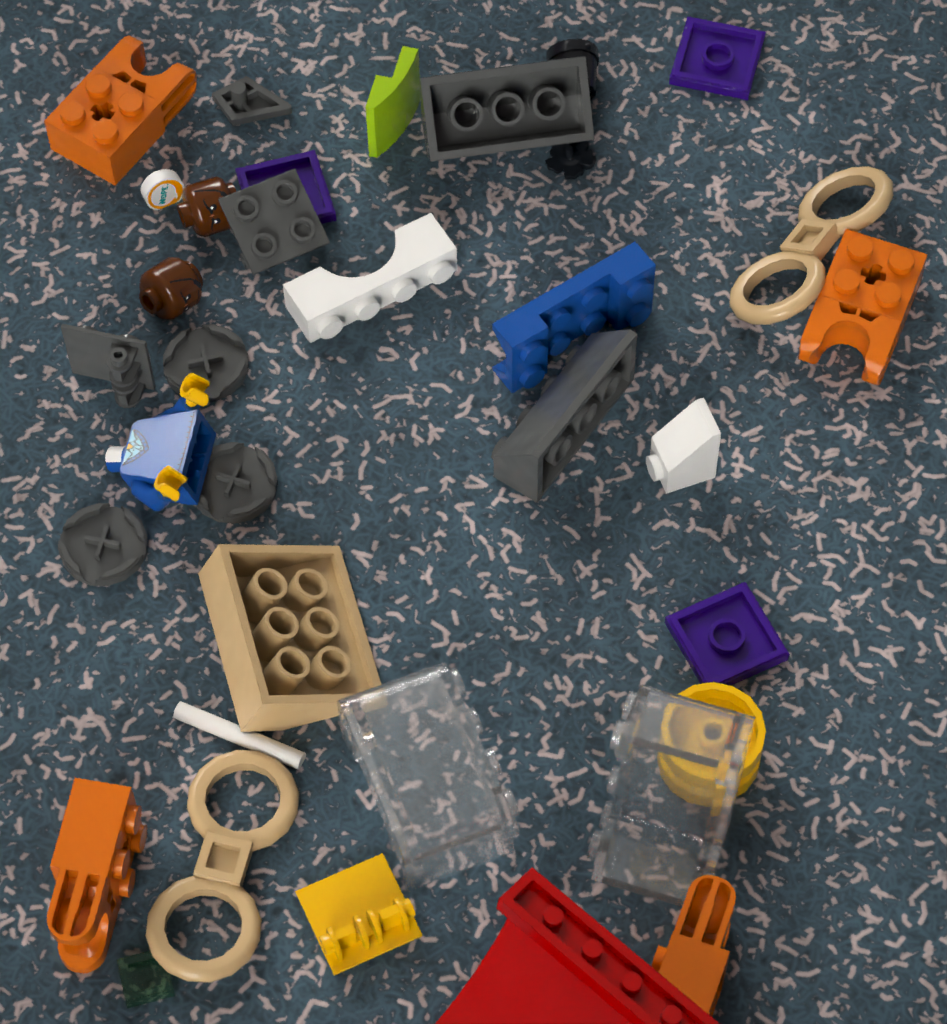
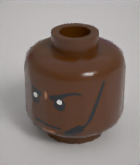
[177,176,237,237]
[139,257,203,320]

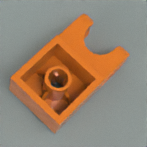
[44,36,197,186]
[798,229,928,385]
[47,778,147,973]
[651,875,736,1017]

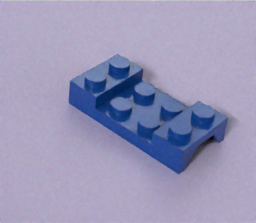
[492,242,656,393]

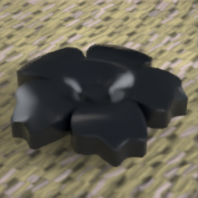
[545,141,596,180]

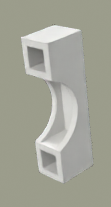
[283,213,457,343]

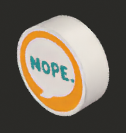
[141,169,185,210]

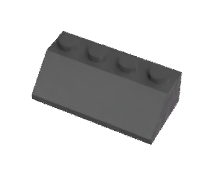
[420,56,595,162]
[491,329,637,503]

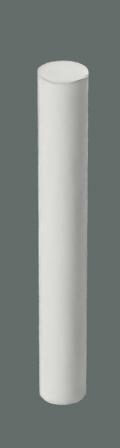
[173,701,306,770]

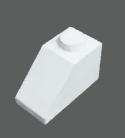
[646,397,721,494]

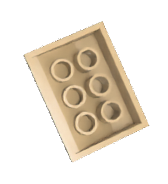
[198,544,386,732]

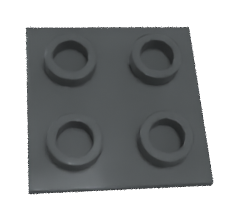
[218,168,330,275]
[61,324,156,408]

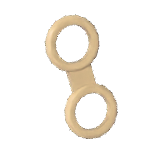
[729,166,893,325]
[146,750,299,983]

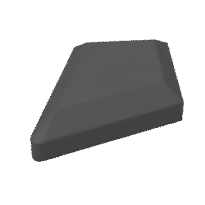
[212,76,292,126]

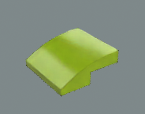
[365,46,421,158]

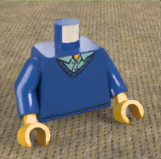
[105,373,216,511]

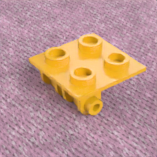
[295,853,423,976]

